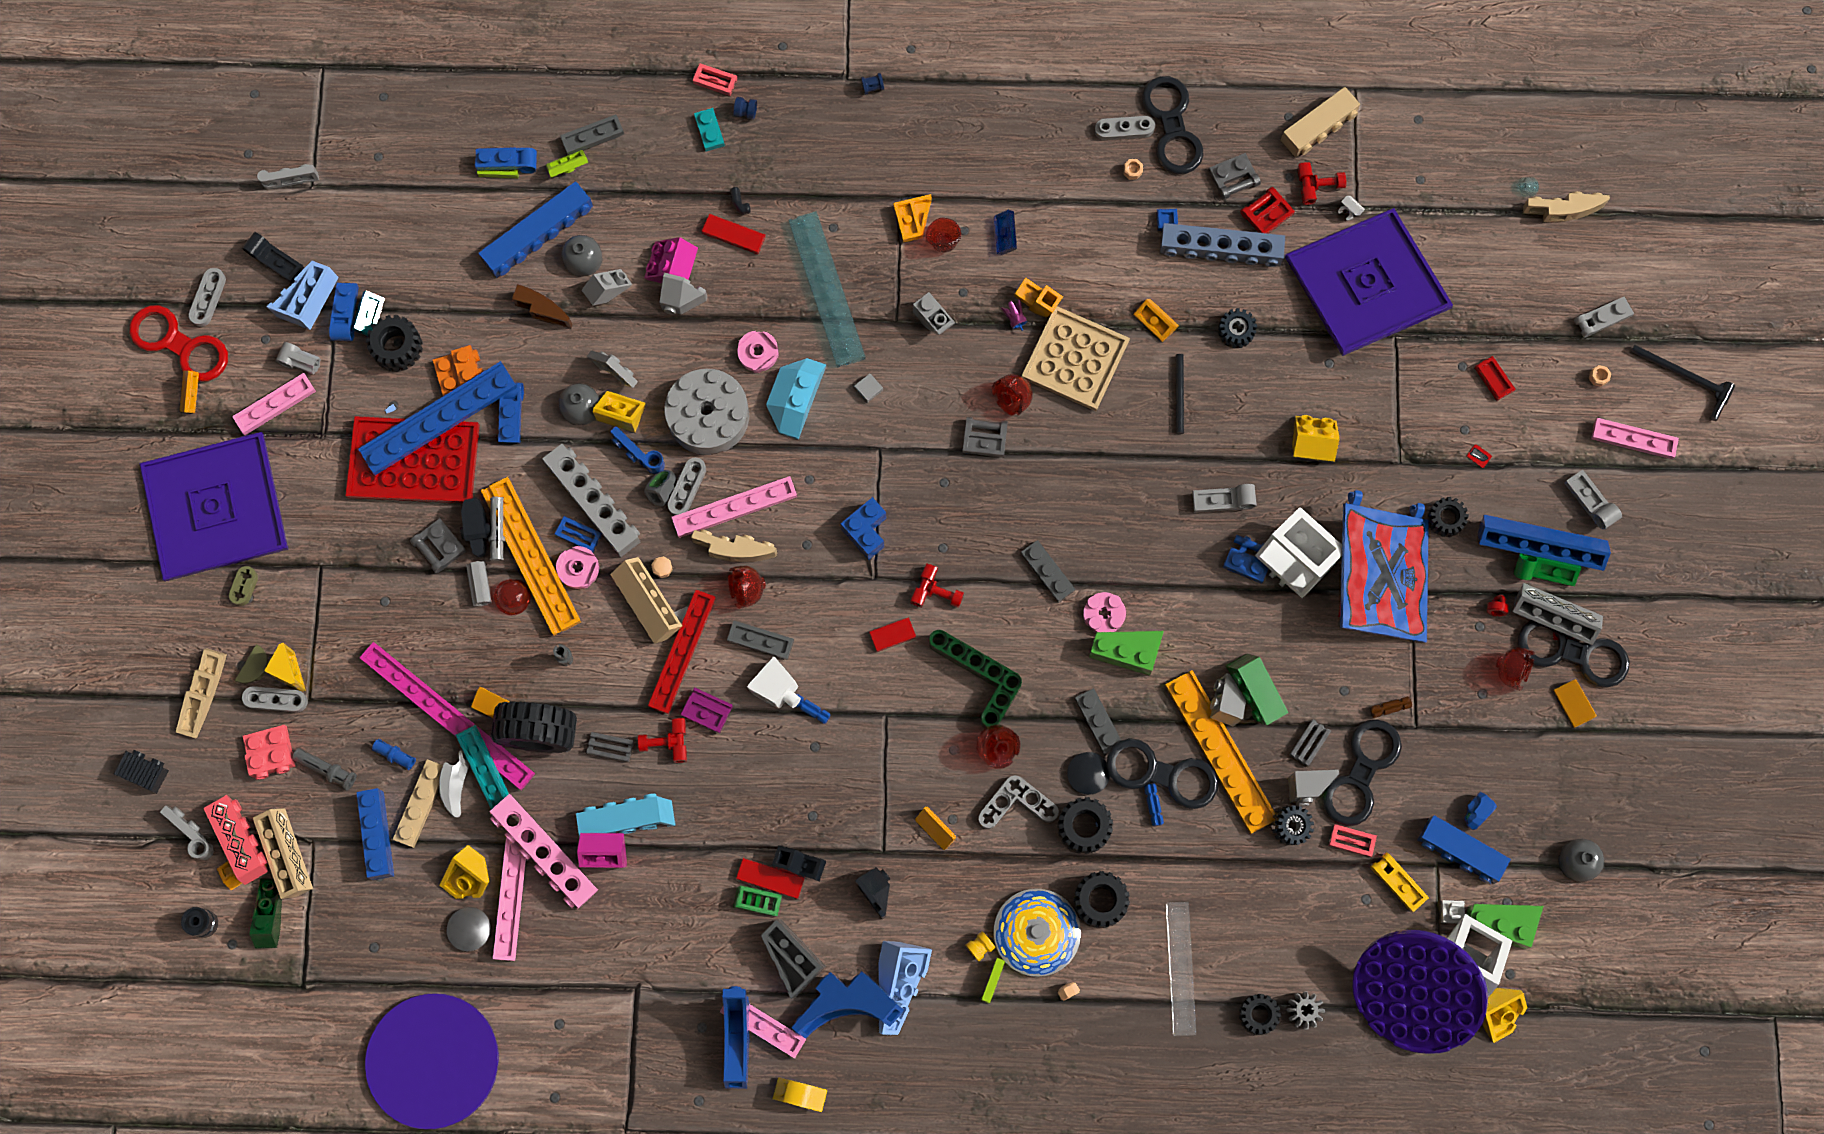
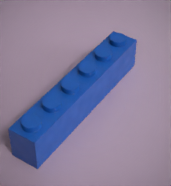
[479,181,593,278]
[1478,515,1611,571]

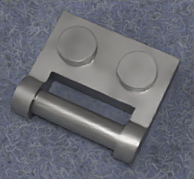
[1208,153,1261,200]
[963,417,1008,458]
[410,518,466,573]

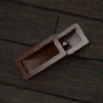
[512,284,572,329]

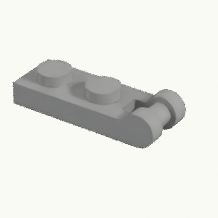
[257,164,319,189]
[1574,297,1634,338]

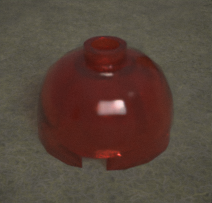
[992,374,1033,416]
[728,566,766,609]
[1496,647,1535,691]
[976,725,1021,769]

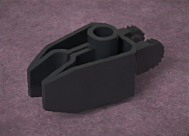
[460,498,490,558]

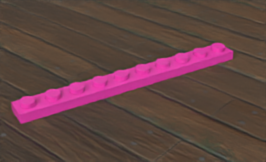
[360,642,535,791]

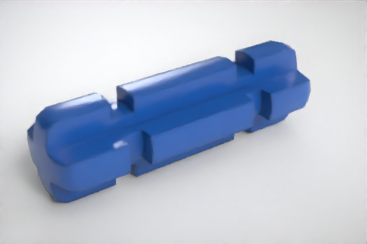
[796,694,831,724]
[1144,784,1164,826]

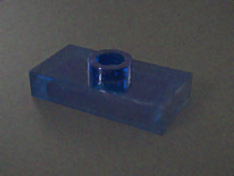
[994,209,1017,255]

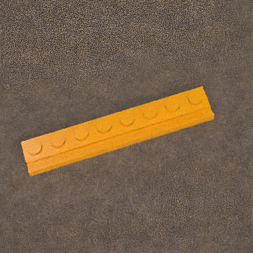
[481,477,581,636]
[1165,670,1276,835]

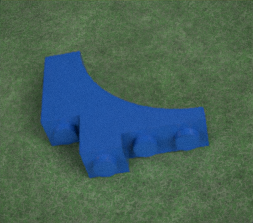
[792,971,904,1039]
[722,986,750,1089]

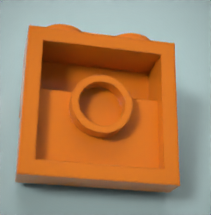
[433,345,484,396]

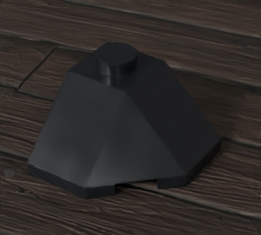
[855,867,890,920]

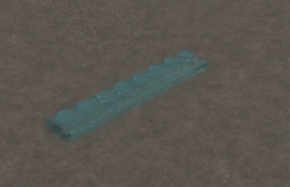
[789,211,866,368]

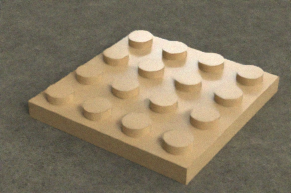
[1021,306,1130,411]

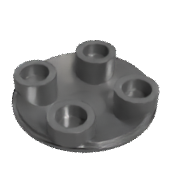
[447,907,491,952]

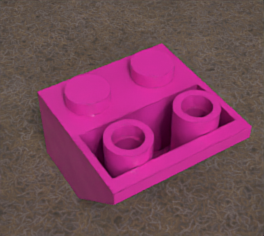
[644,237,698,283]
[577,833,627,868]

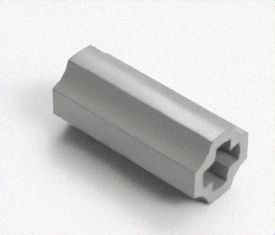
[466,561,492,607]

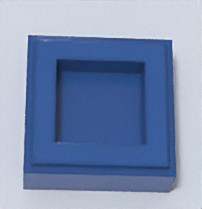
[1156,209,1178,231]

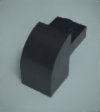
[772,845,826,882]

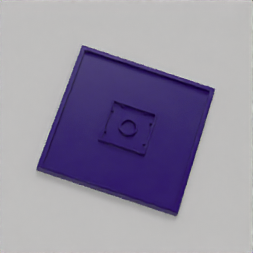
[1285,208,1453,356]
[139,432,289,582]

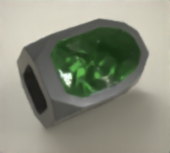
[644,470,676,506]

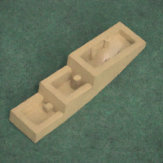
[176,648,227,738]

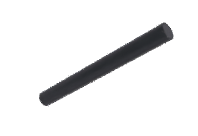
[1175,354,1184,435]

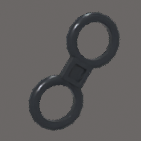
[1142,76,1204,174]
[1518,620,1630,688]
[1323,719,1402,826]
[1106,738,1218,809]

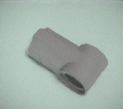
[275,342,321,375]

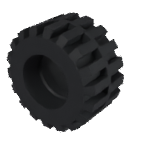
[366,315,423,372]
[1057,797,1113,854]
[1073,871,1130,928]

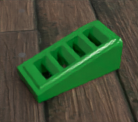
[733,885,782,917]

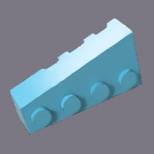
[576,794,675,838]

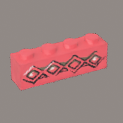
[204,795,268,885]

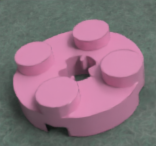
[737,331,779,373]
[556,546,599,589]
[1083,592,1126,633]

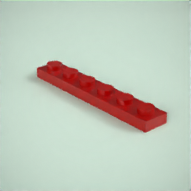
[648,590,716,715]

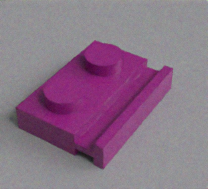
[681,687,733,734]

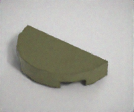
[235,644,269,684]

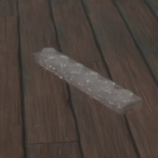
[1166,902,1196,1036]

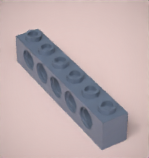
[1160,223,1285,267]

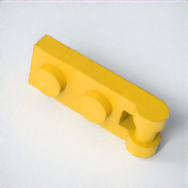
[1370,852,1429,913]

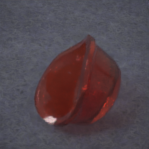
[926,217,961,253]
[494,579,531,615]

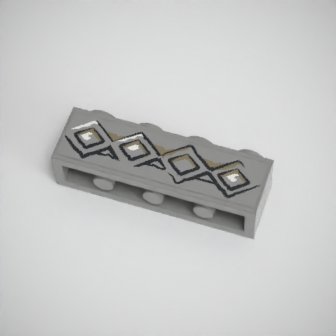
[1513,583,1603,645]

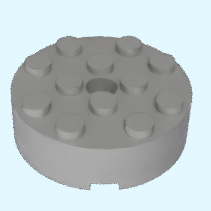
[665,369,749,455]

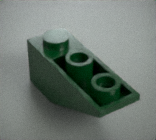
[249,878,282,949]

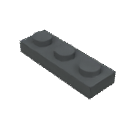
[560,114,624,155]
[1021,540,1075,603]
[727,621,794,660]
[1075,688,1121,755]

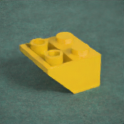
[1292,415,1339,462]

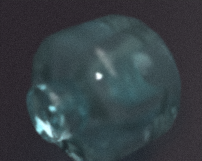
[1516,177,1539,197]

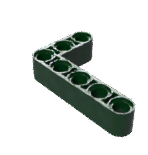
[929,630,1022,731]

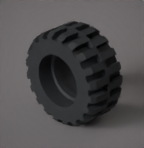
[491,701,577,753]

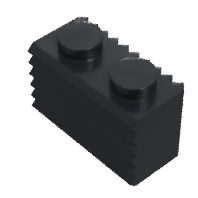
[113,750,169,794]

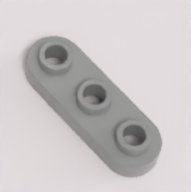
[1095,116,1155,140]
[189,268,226,327]
[668,457,706,516]
[242,687,308,713]

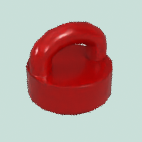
[1487,595,1509,617]

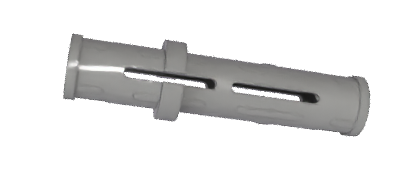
[488,497,505,561]

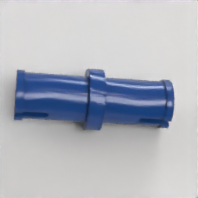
[372,739,416,770]

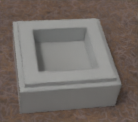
[854,374,883,403]

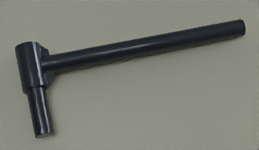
[1631,344,1735,421]

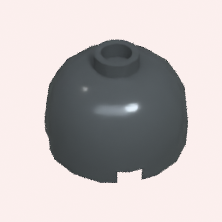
[561,235,603,277]
[559,383,600,425]
[1558,838,1605,883]

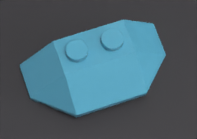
[766,358,826,440]

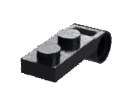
[242,232,304,284]

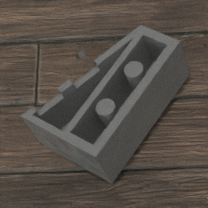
[761,919,826,999]

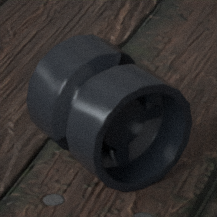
[181,907,218,938]

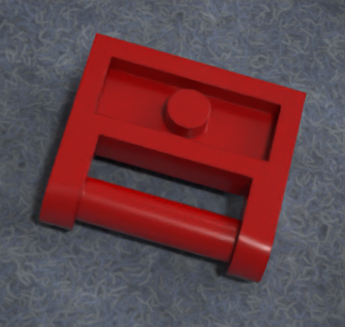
[1240,187,1295,234]

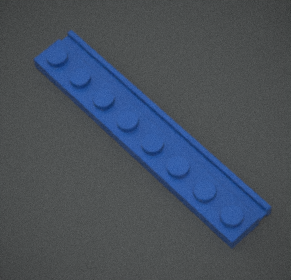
[358,361,517,475]

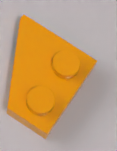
[893,194,932,243]

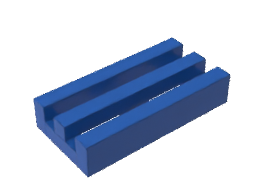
[555,516,602,553]

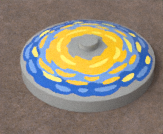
[993,889,1081,977]

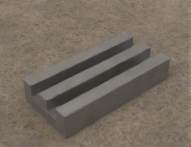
[1290,719,1331,767]
[586,732,634,762]

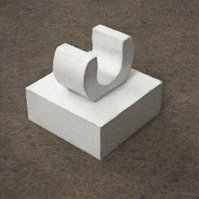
[1338,196,1365,221]
[1441,900,1465,924]

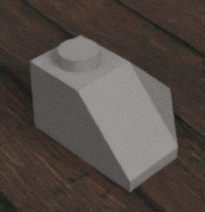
[660,273,707,315]

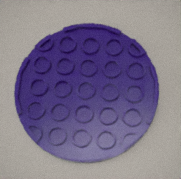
[1352,930,1488,1054]
[365,994,499,1129]

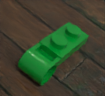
[1513,553,1581,587]

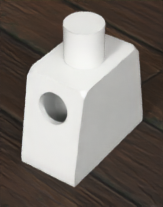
[747,657,801,709]

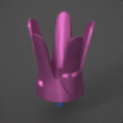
[1001,299,1027,331]

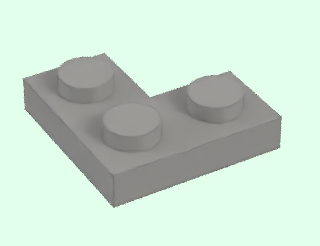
[586,350,638,388]

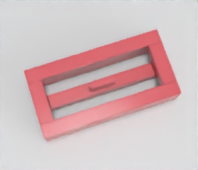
[693,63,737,96]
[1328,824,1377,858]

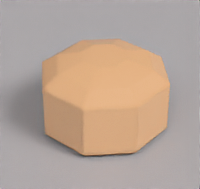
[1123,159,1143,180]
[1589,365,1611,387]
[651,556,673,578]
[1058,982,1080,1001]

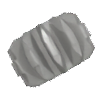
[1286,991,1325,1030]

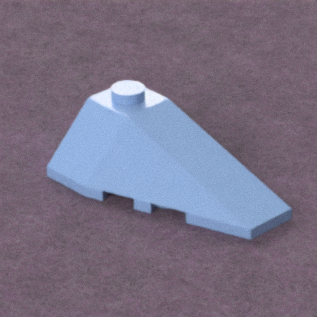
[878,941,932,1035]

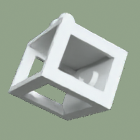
[1255,507,1342,598]
[1447,914,1512,997]

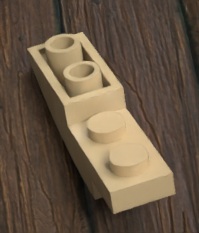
[1523,191,1610,222]
[691,529,777,562]

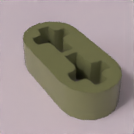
[229,566,258,606]

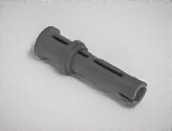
[292,748,357,791]

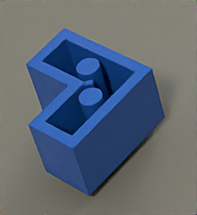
[841,497,886,560]

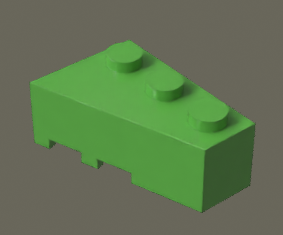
[1089,631,1164,676]
[1466,904,1544,950]

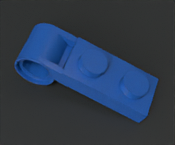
[475,147,537,174]
[329,283,359,341]
[498,382,524,443]
[610,426,665,474]

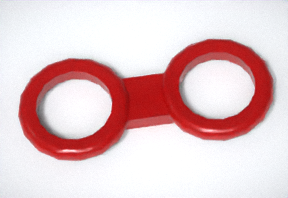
[129,305,228,382]

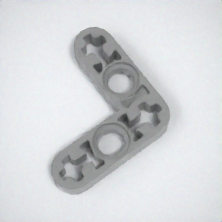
[978,775,1059,829]

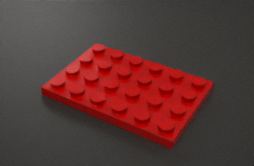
[346,416,480,504]

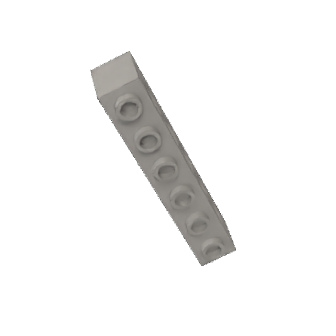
[542,444,640,557]

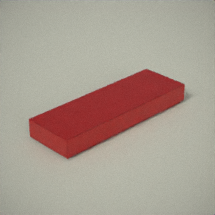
[702,214,766,255]
[736,858,805,899]

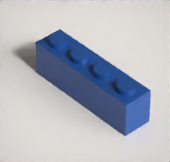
[356,788,394,880]
[1417,815,1511,884]

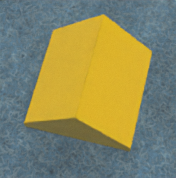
[593,391,646,433]
[264,643,306,692]

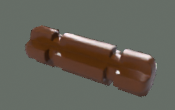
[1370,696,1412,718]

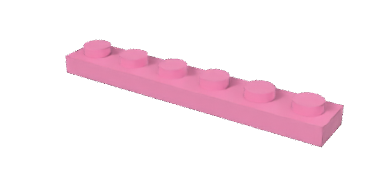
[672,476,797,538]
[493,831,529,961]

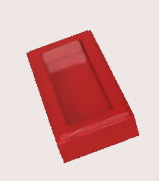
[1474,356,1516,401]
[869,617,916,653]

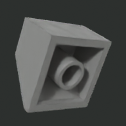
[1288,770,1339,807]

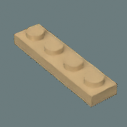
[393,759,443,848]

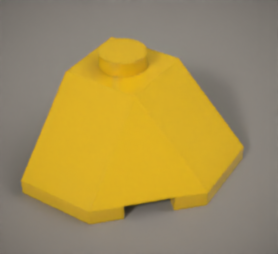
[439,845,489,899]
[1482,988,1527,1043]

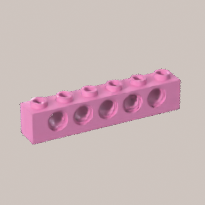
[490,794,598,909]

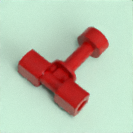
[1297,162,1347,205]
[910,563,964,608]
[638,718,687,763]

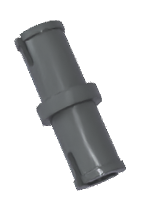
[553,644,573,666]

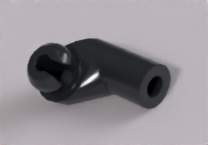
[730,187,751,215]

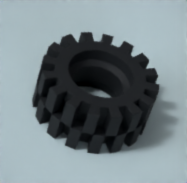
[1427,497,1469,537]
[1239,994,1281,1035]

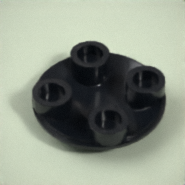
[1067,752,1110,795]

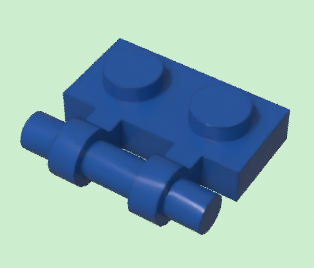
[1223,535,1268,584]

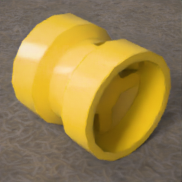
[965,931,995,962]

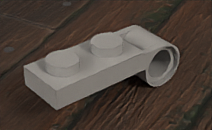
[1564,470,1622,530]
[1192,484,1257,513]
[160,806,214,860]

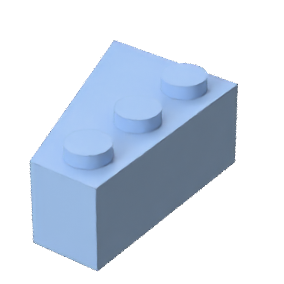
[267,261,339,330]

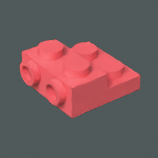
[243,725,296,780]

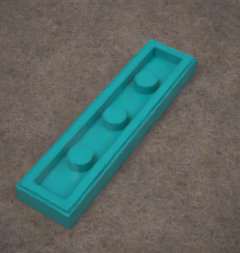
[455,725,509,810]

